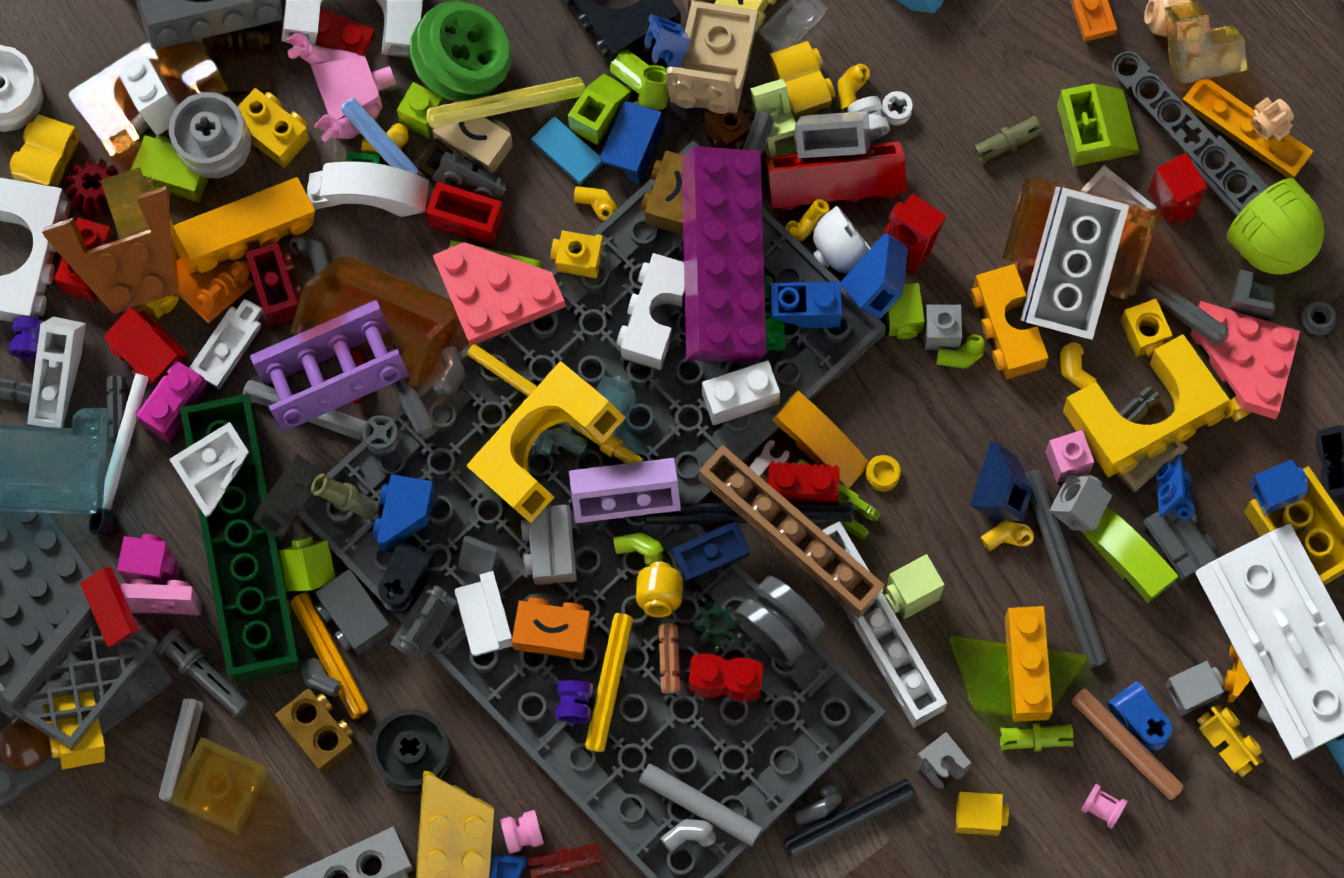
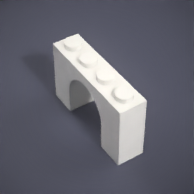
[281,0,422,58]
[0,178,71,322]

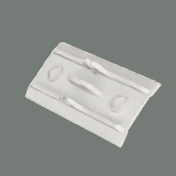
[1195,524,1344,760]

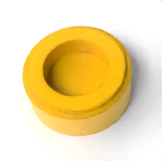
[866,455,901,492]

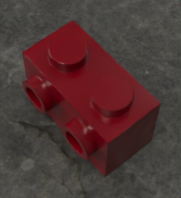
[245,242,305,327]

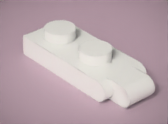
[189,299,263,390]

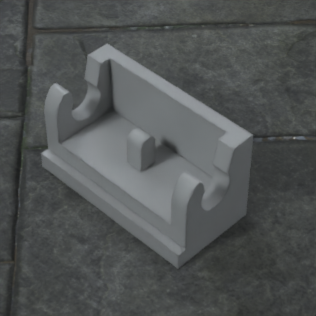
[914,732,971,789]

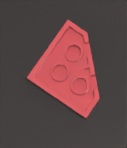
[433,242,566,346]
[1190,301,1300,420]

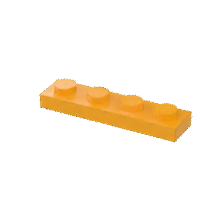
[1182,75,1313,179]

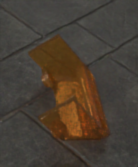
[290,256,458,387]

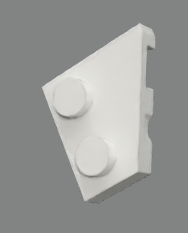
[169,422,249,518]

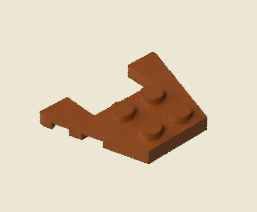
[42,186,179,314]

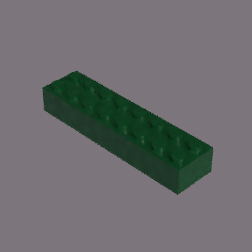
[180,394,302,684]

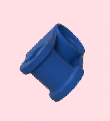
[1107,681,1172,751]

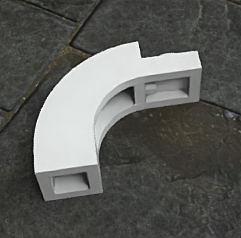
[307,162,429,217]

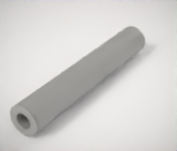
[639,763,762,847]

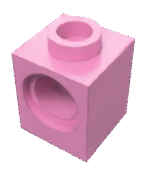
[1045,430,1094,483]

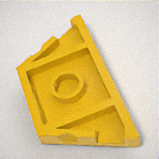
[416,771,494,878]

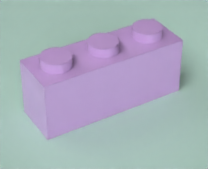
[569,458,681,523]

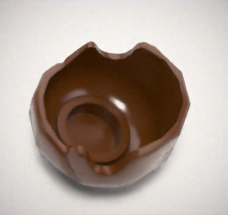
[0,718,51,772]

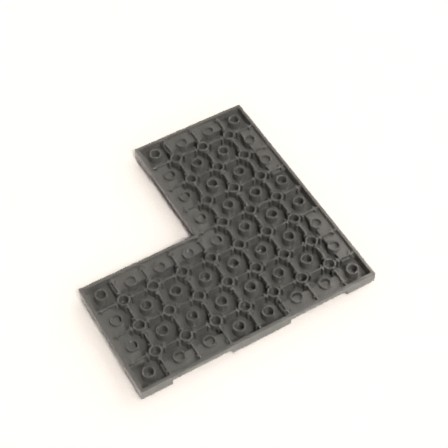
[291,140,886,878]

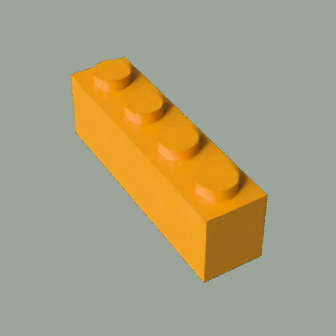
[172,177,315,274]

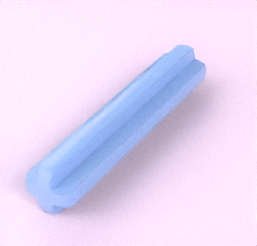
[341,97,418,174]

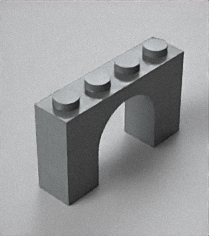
[135,0,283,50]

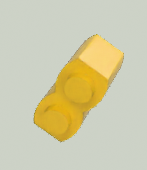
[769,41,835,121]
[10,114,80,188]

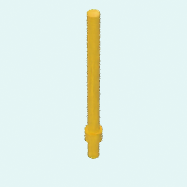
[467,344,644,464]

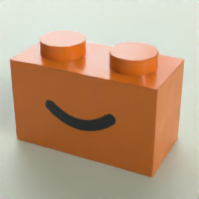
[512,597,591,660]

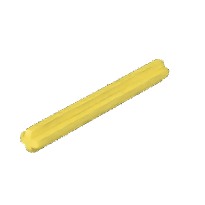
[426,77,585,128]

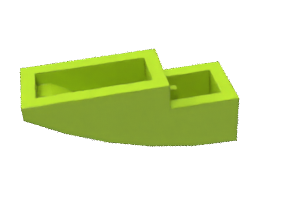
[1080,506,1178,604]

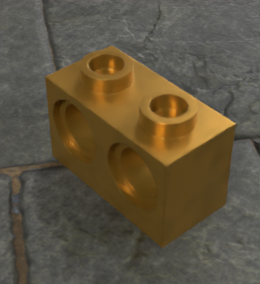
[275,688,356,775]

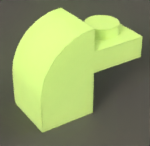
[750,79,798,157]

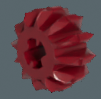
[66,158,124,217]

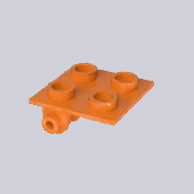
[177,258,254,323]

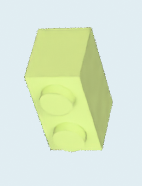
[884,554,945,620]

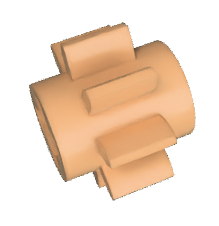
[1251,97,1294,141]

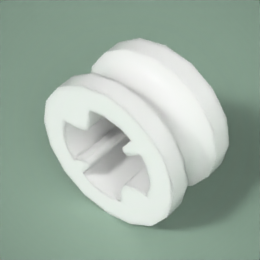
[882,91,913,125]

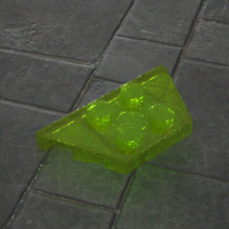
[950,635,1087,722]

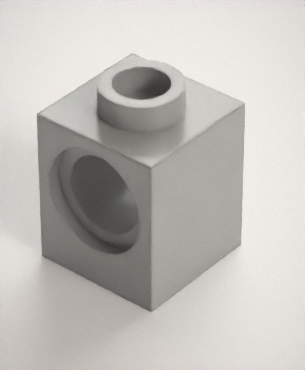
[924,305,962,350]
[1049,474,1112,531]
[1164,661,1224,716]

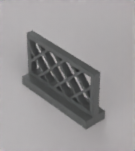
[0,594,157,751]

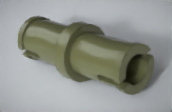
[973,116,1043,165]
[311,474,379,520]

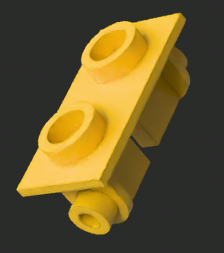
[1197,704,1264,777]

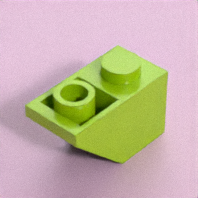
[568,74,633,146]

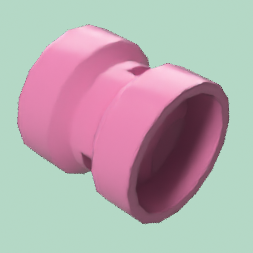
[500,810,544,854]

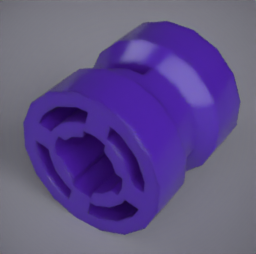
[8,317,45,360]
[555,680,594,723]

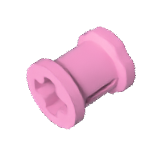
[1081,784,1128,829]

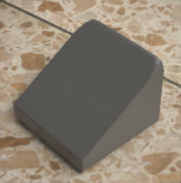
[458,536,500,576]

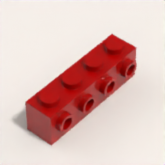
[765,141,907,210]

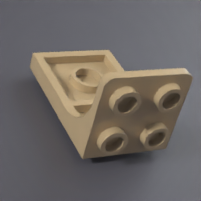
[666,0,759,114]

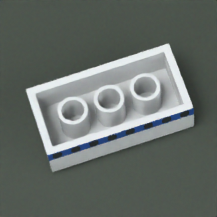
[1020,187,1129,340]

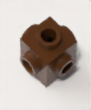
[704,106,754,150]

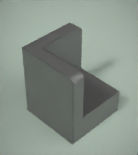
[1229,269,1276,321]

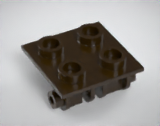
[202,28,273,92]

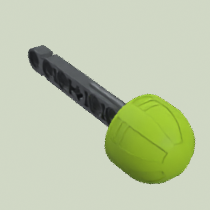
[1112,51,1325,275]

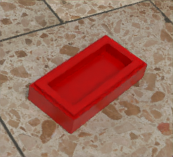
[80,567,139,647]

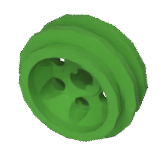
[410,0,511,102]

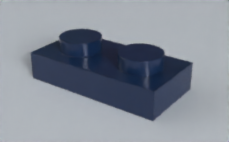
[672,521,751,583]

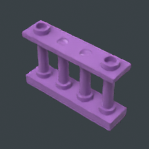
[250,300,410,432]

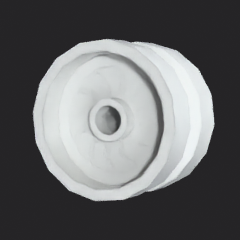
[0,45,44,132]

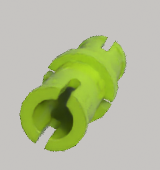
[1000,723,1073,752]

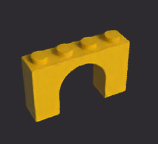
[1063,334,1230,478]
[466,361,626,523]

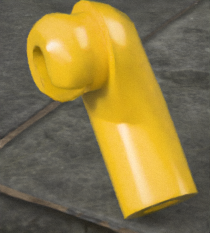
[837,64,870,113]
[361,123,409,156]
[574,186,618,221]
[980,520,1034,552]

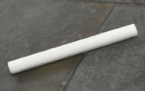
[97,373,149,510]

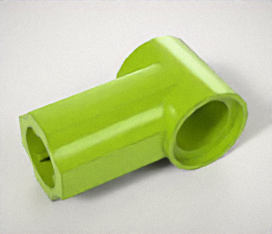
[610,49,669,111]

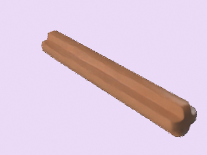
[1072,689,1184,800]

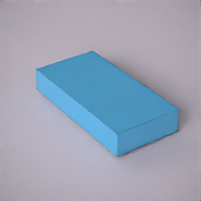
[531,116,603,186]

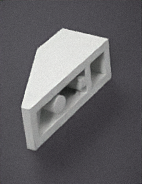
[27,317,86,430]

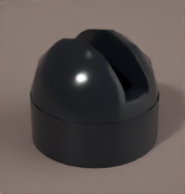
[89,507,119,536]

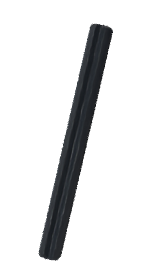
[644,502,854,524]

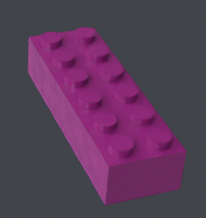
[682,146,766,363]

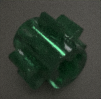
[694,601,739,648]

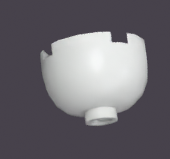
[813,206,871,275]

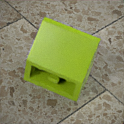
[1057,83,1139,167]

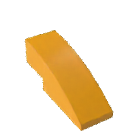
[772,391,869,488]

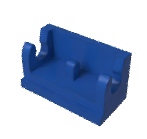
[644,14,691,68]

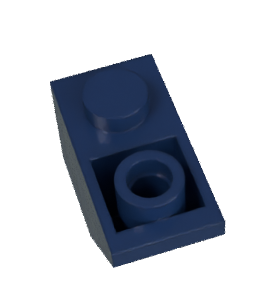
[970,442,1033,521]

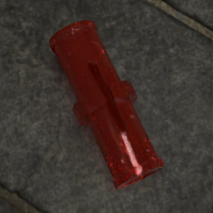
[528,841,603,878]

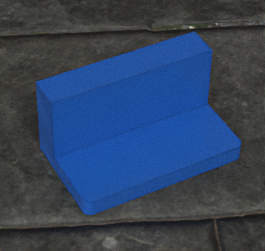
[600,101,665,185]

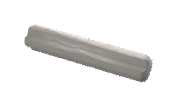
[158,698,203,803]

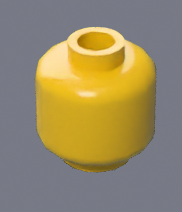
[636,562,683,617]

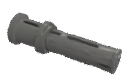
[155,628,251,718]

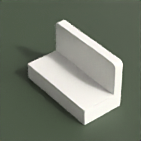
[455,571,513,656]

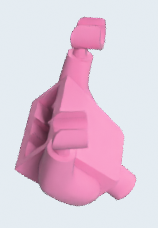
[286,33,396,142]

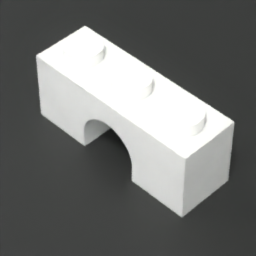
[617,253,685,370]

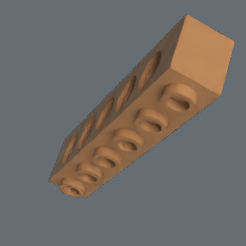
[699,445,885,619]

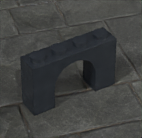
[561,0,681,62]

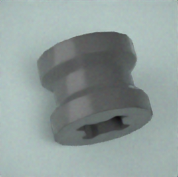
[363,415,400,456]

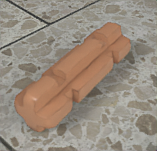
[659,623,680,694]

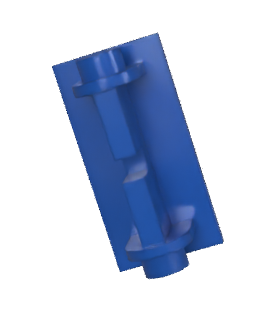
[1156,454,1195,520]

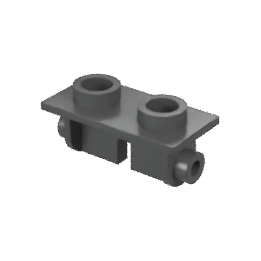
[432,152,506,201]
[390,584,457,662]

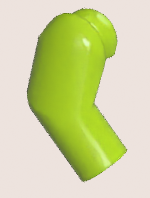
[936,334,985,369]
[613,533,664,565]

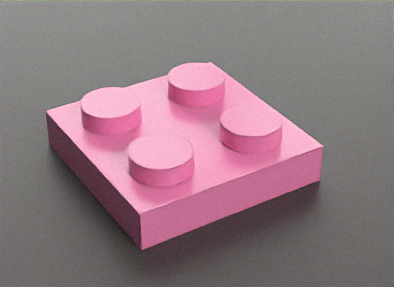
[121,579,203,616]

